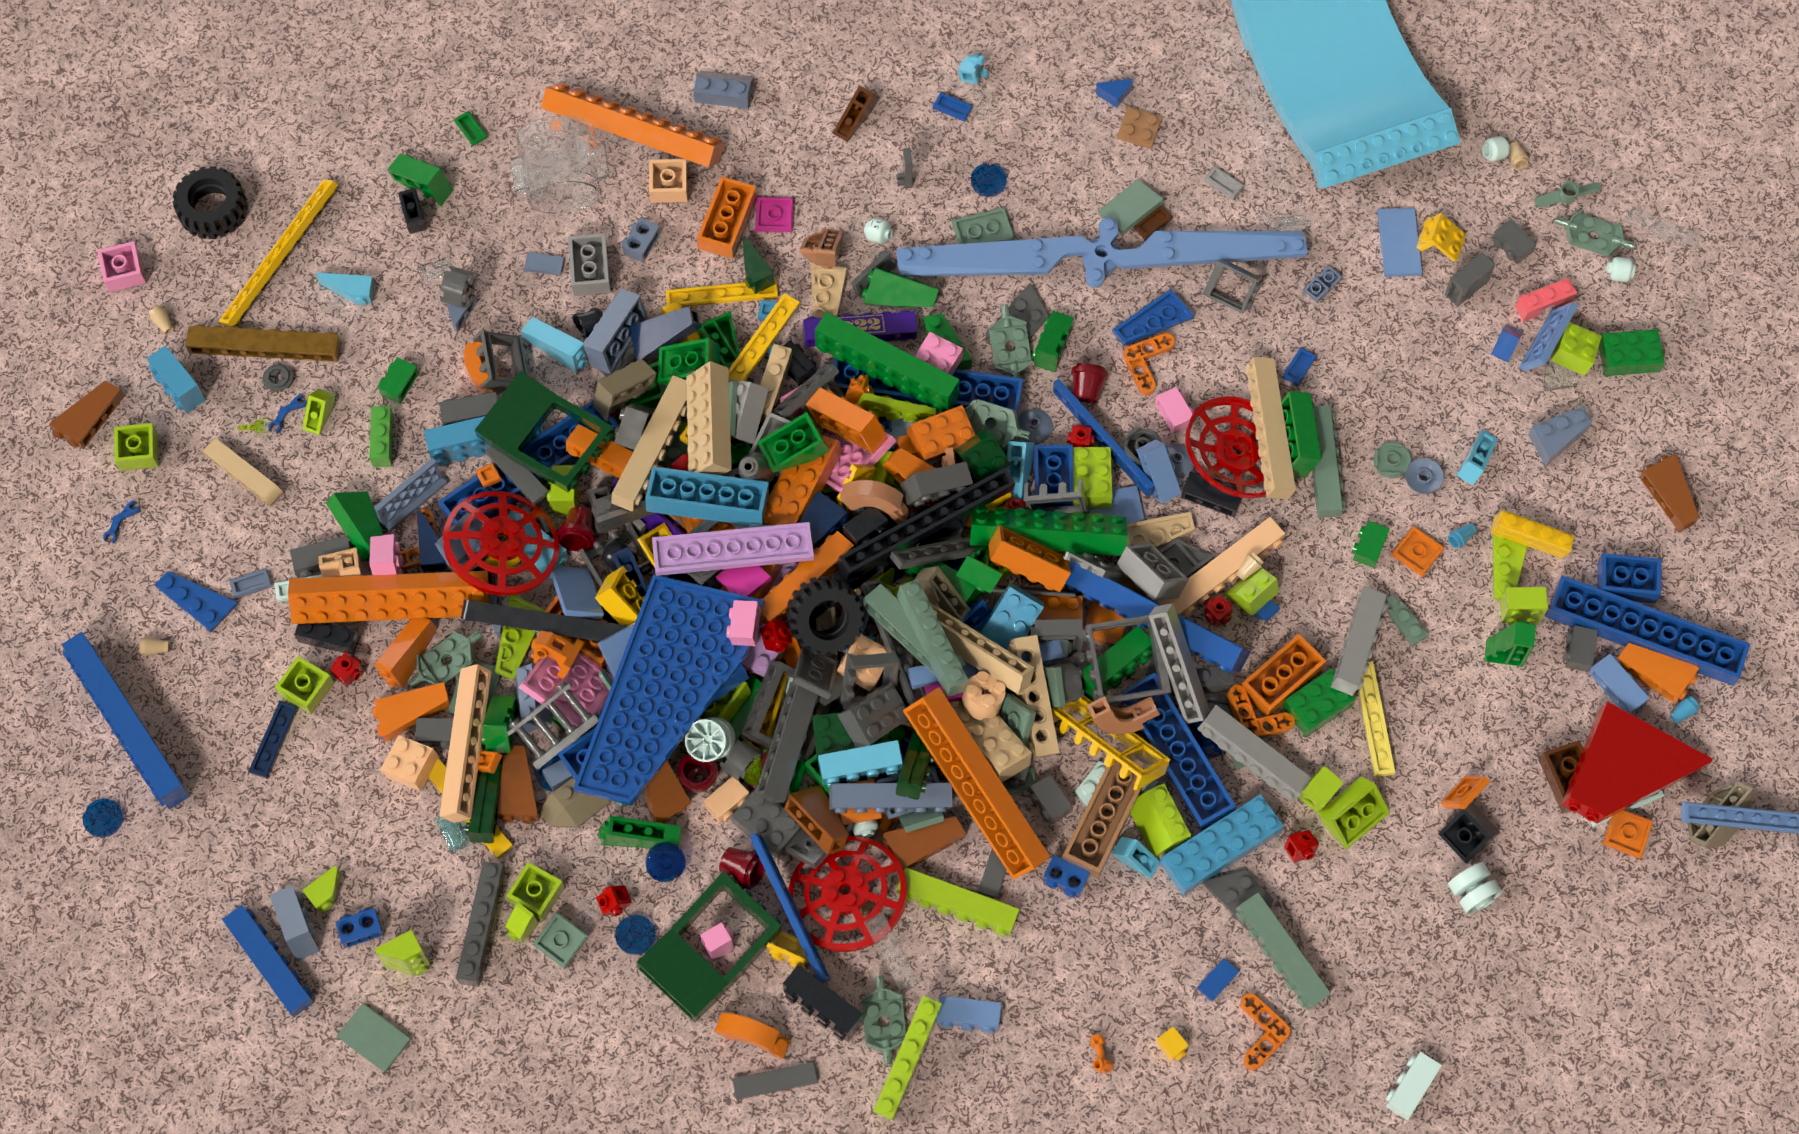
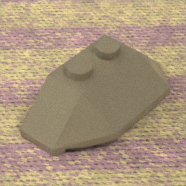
[538,778,610,828]
[1688,781,1754,848]

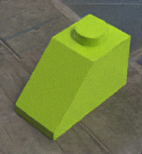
[302,389,336,435]
[302,866,341,913]
[505,902,538,943]

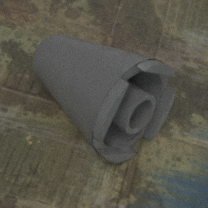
[737,452,776,485]

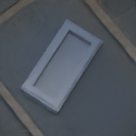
[524,252,565,276]
[229,568,273,599]

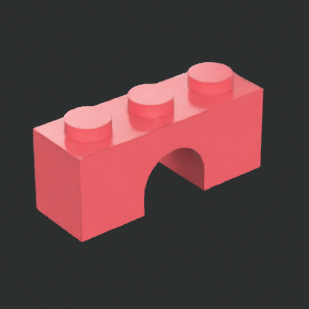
[1515,278,1577,322]

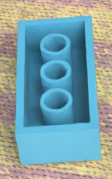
[818,740,903,787]

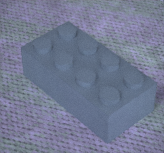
[583,289,648,374]

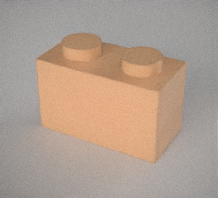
[703,777,750,823]

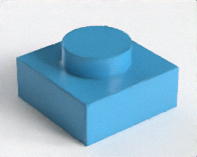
[758,300,777,321]

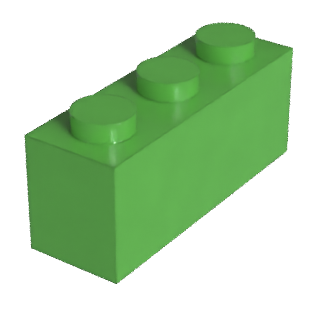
[369,406,394,467]

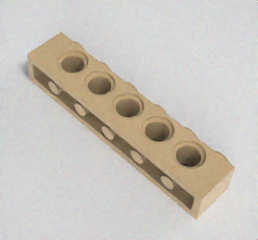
[1008,635,1059,759]

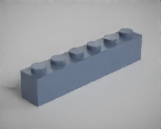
[829,783,952,814]

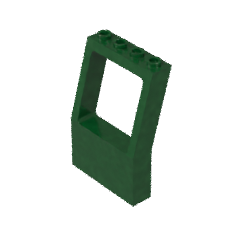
[475,371,614,493]
[636,872,782,1023]

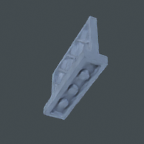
[374,458,447,533]

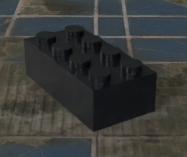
[782,965,864,1042]

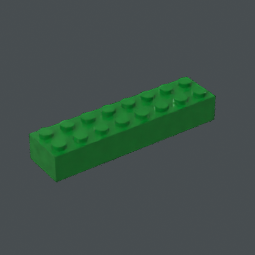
[815,312,960,412]
[970,506,1128,556]

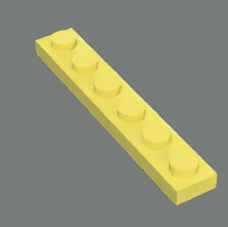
[1357,661,1395,777]

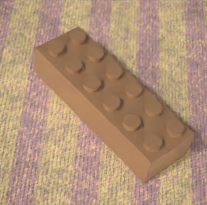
[1062,757,1149,879]

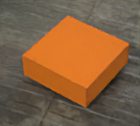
[475,463,502,489]

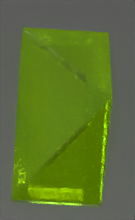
[744,756,762,788]

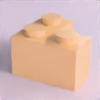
[318,547,363,577]

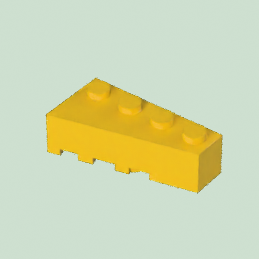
[595,566,645,626]

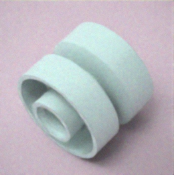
[685,717,735,762]
[1447,862,1503,914]

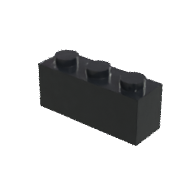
[1181,471,1242,518]
[294,623,360,655]

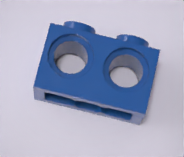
[1043,855,1090,898]
[335,908,384,948]

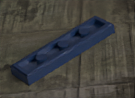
[248,700,298,779]

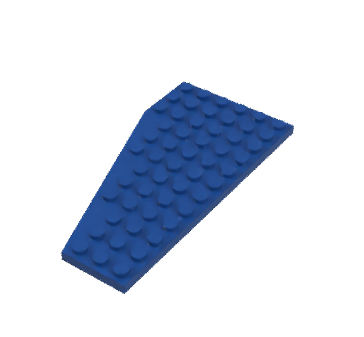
[573,575,766,806]

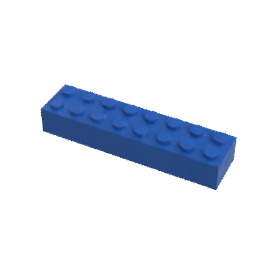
[1120,673,1236,831]

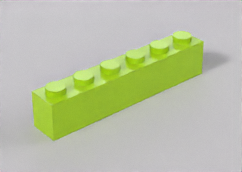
[897,867,1019,937]
[873,996,943,1121]

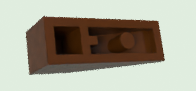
[832,85,880,142]

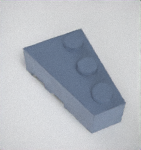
[1528,406,1592,466]
[270,885,320,961]

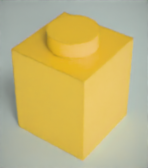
[1156,1026,1189,1062]

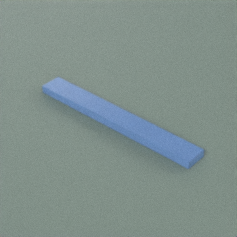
[907,640,1065,689]
[1681,802,1799,834]

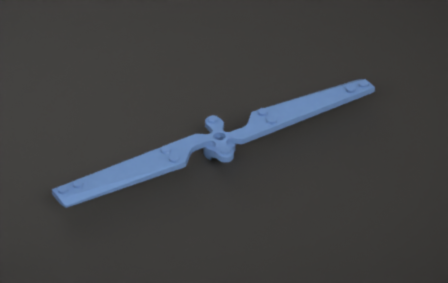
[896,218,1308,288]

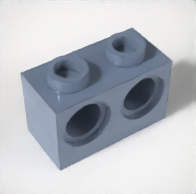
[622,217,661,263]

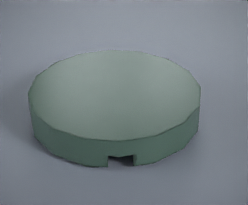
[1373,442,1412,478]

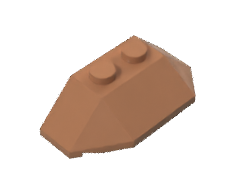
[799,229,843,269]

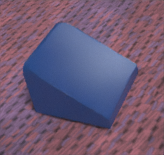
[1254,600,1280,621]

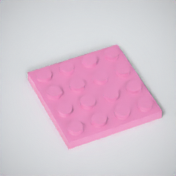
[824,431,896,493]
[519,647,614,734]

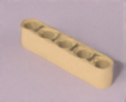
[201,438,283,507]

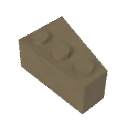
[593,359,656,421]

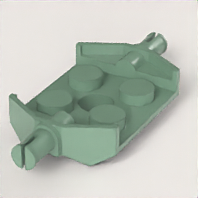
[1554,209,1635,257]
[989,304,1033,378]
[951,398,1031,448]
[408,630,483,688]
[862,975,906,1066]

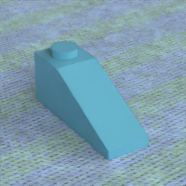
[316,272,375,306]
[1457,429,1498,485]
[1006,441,1034,500]

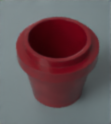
[1071,363,1109,403]
[557,507,596,552]
[677,754,718,793]
[719,847,765,890]

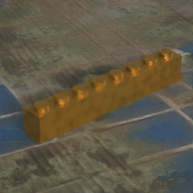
[185,324,341,362]

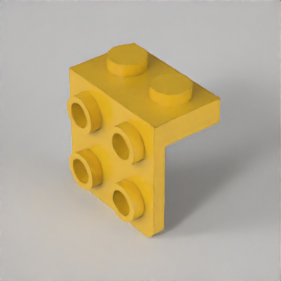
[1416,213,1466,262]
[766,931,816,969]

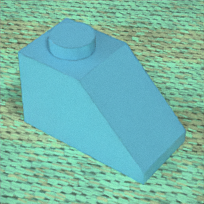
[1112,837,1160,879]

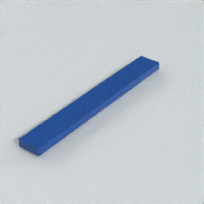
[1053,378,1155,498]
[750,833,831,984]

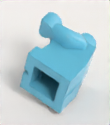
[958,53,989,84]

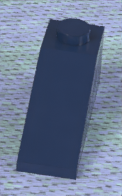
[417,511,447,572]
[612,546,648,597]

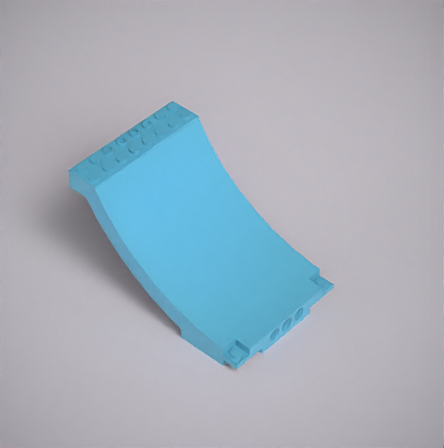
[1230,0,1461,188]

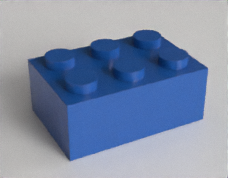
[1034,445,1074,507]
[1597,553,1661,603]

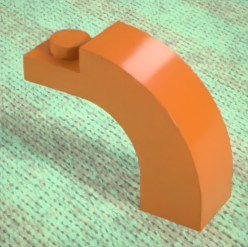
[464,329,501,393]
[714,1013,790,1059]

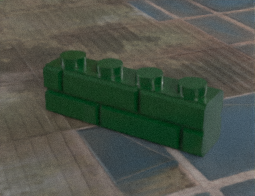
[896,729,934,800]
[465,764,502,843]

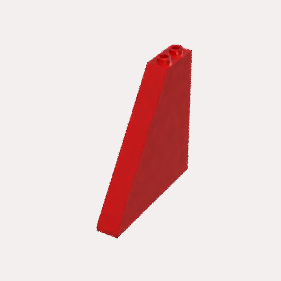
[1562,701,1713,824]

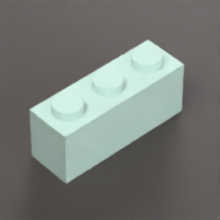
[1386,1052,1442,1120]

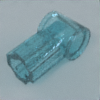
[435,816,467,853]

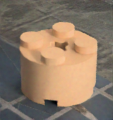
[961,671,1006,720]

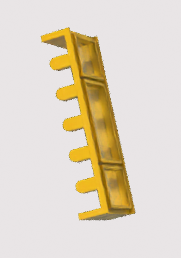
[1051,696,1170,791]

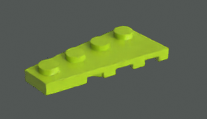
[857,393,936,423]
[1492,534,1527,600]
[494,595,546,681]

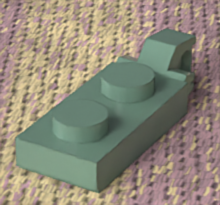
[1385,595,1429,647]

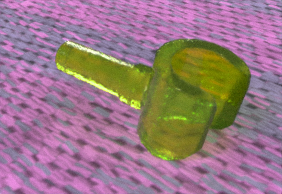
[237,420,264,434]

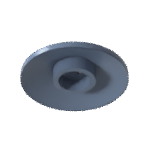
[1018,409,1053,443]
[1167,443,1196,478]
[1405,458,1444,494]

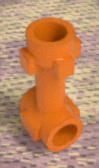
[1090,1034,1113,1074]

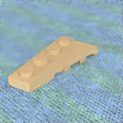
[810,262,847,318]
[1127,512,1195,549]

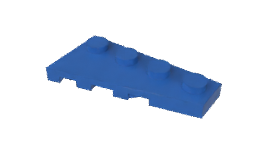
[1112,289,1194,346]
[154,571,238,632]

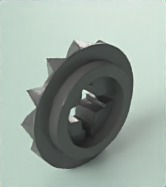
[263,364,293,392]

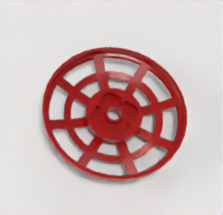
[1185,396,1267,499]
[442,491,560,596]
[788,836,908,952]

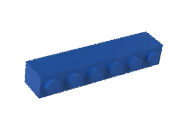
[222,905,313,1018]

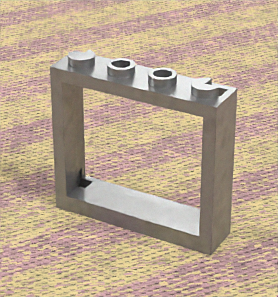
[1082,615,1171,703]
[741,661,832,762]

